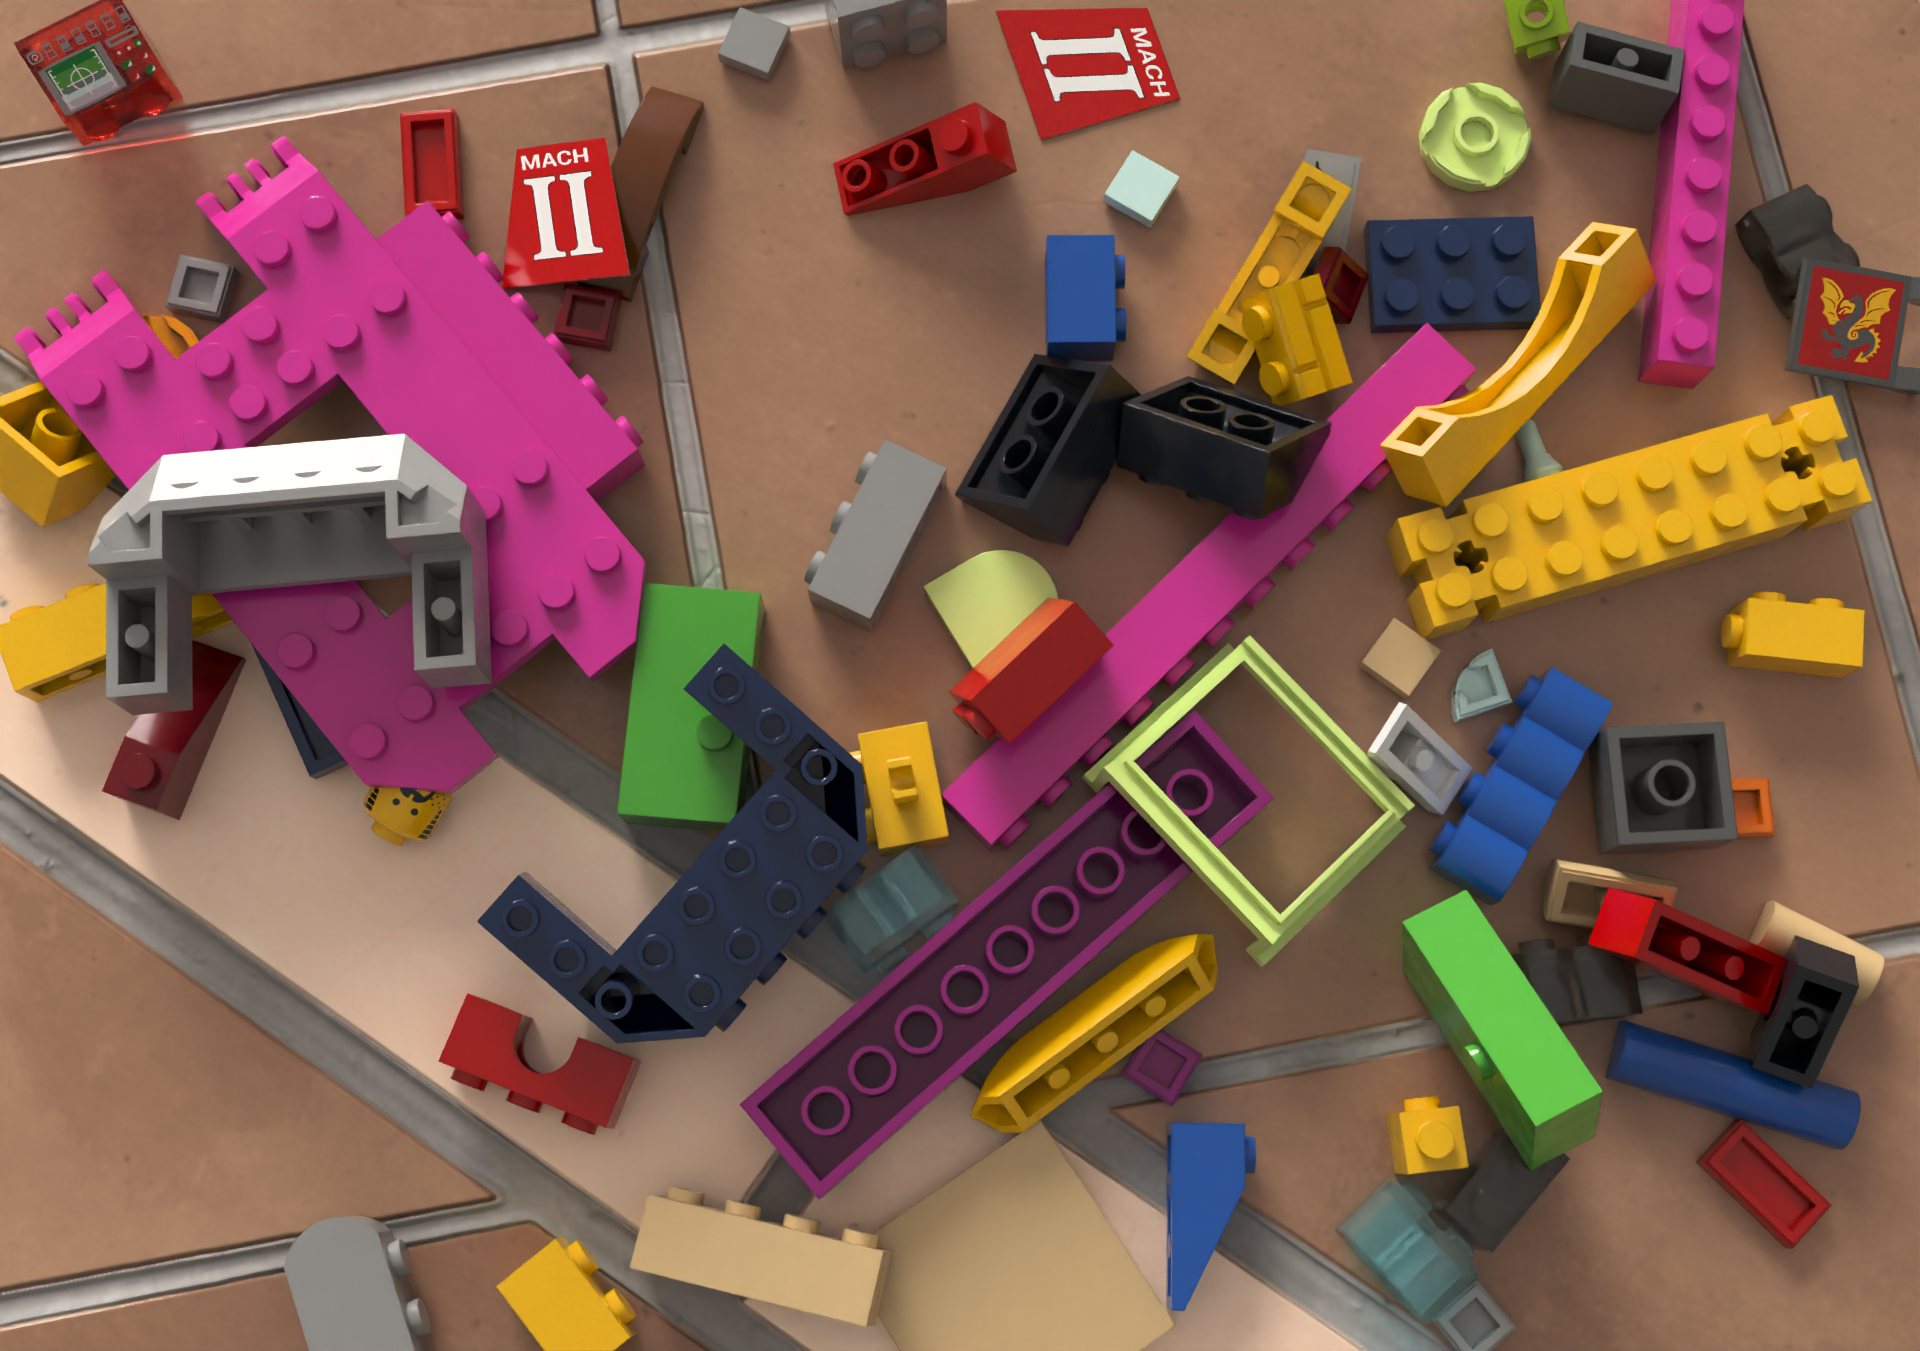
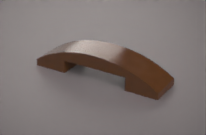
[577,86,704,302]

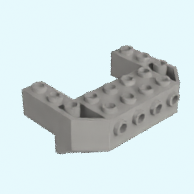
[88,434,492,715]

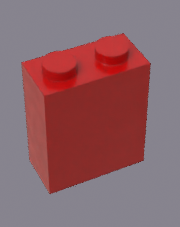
[948,598,1114,744]

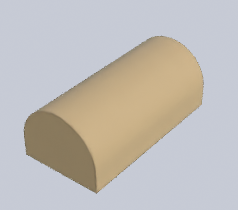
[1542,859,1678,929]
[1749,901,1884,1008]

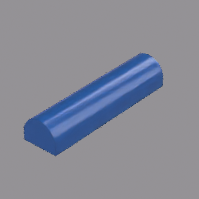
[1605,1020,1861,1150]

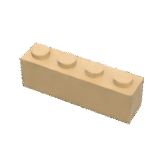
[630,1186,893,1327]

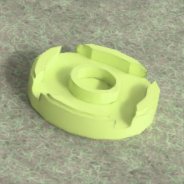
[1418,83,1531,192]

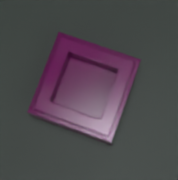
[1120,1029,1203,1106]

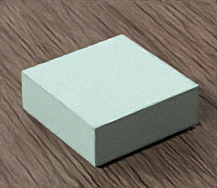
[1103,150,1180,228]

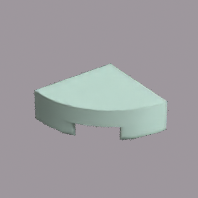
[1451,649,1512,723]

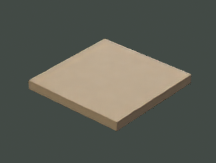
[872,1120,1176,1351]

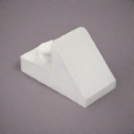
[1367,702,1472,816]

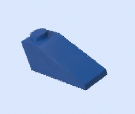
[1166,1122,1256,1311]

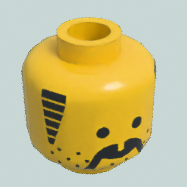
[363,787,453,846]

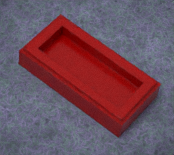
[400,109,464,220]
[1696,1119,1832,1249]

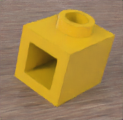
[1386,1095,1469,1175]

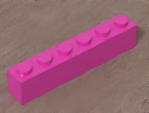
[376,201,645,503]

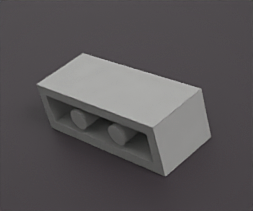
[804,439,947,632]

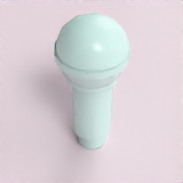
[1515,419,1564,482]

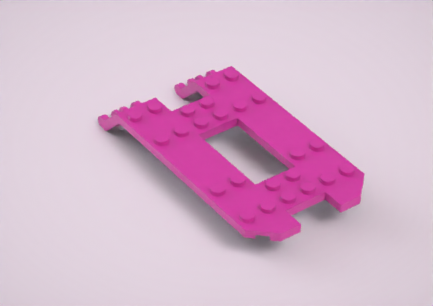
[14,135,647,794]

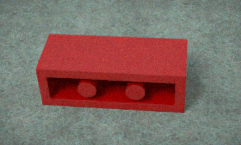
[1588,888,1788,1016]

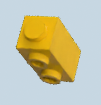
[1721,592,1865,678]

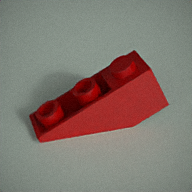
[833,102,1017,216]

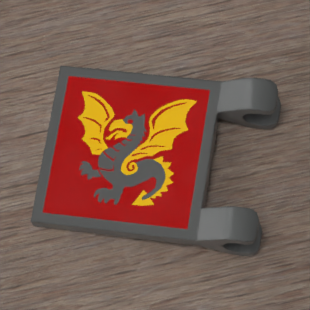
[1785,257,1920,395]

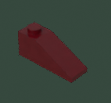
[102,640,246,820]

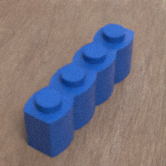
[1429,667,1613,906]

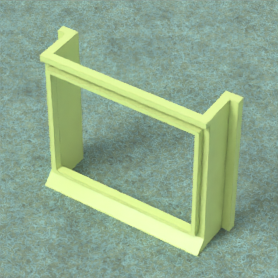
[1082,635,1415,967]

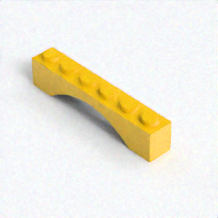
[1380,222,1657,507]

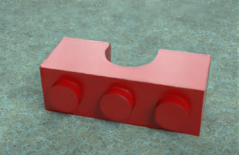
[438,993,642,1135]

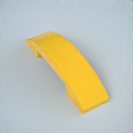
[1186,161,1352,386]

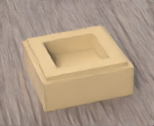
[1359,617,1442,699]

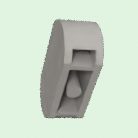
[284,1216,431,1351]

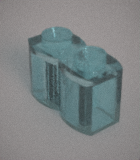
[824,844,959,976]
[1335,1180,1480,1324]

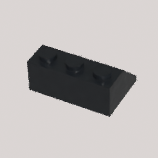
[955,354,1141,546]
[1117,376,1332,519]

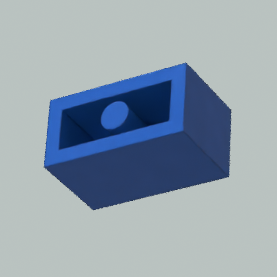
[1045,235,1126,361]

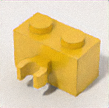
[849,721,949,856]

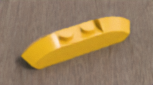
[969,934,1219,1133]

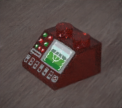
[14,0,182,146]

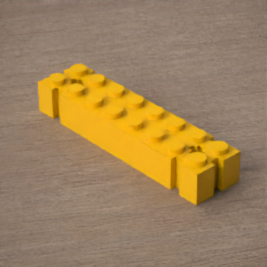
[1385,395,1873,640]

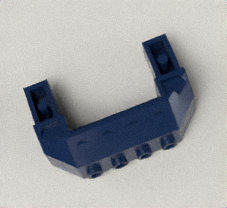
[477,644,868,1044]

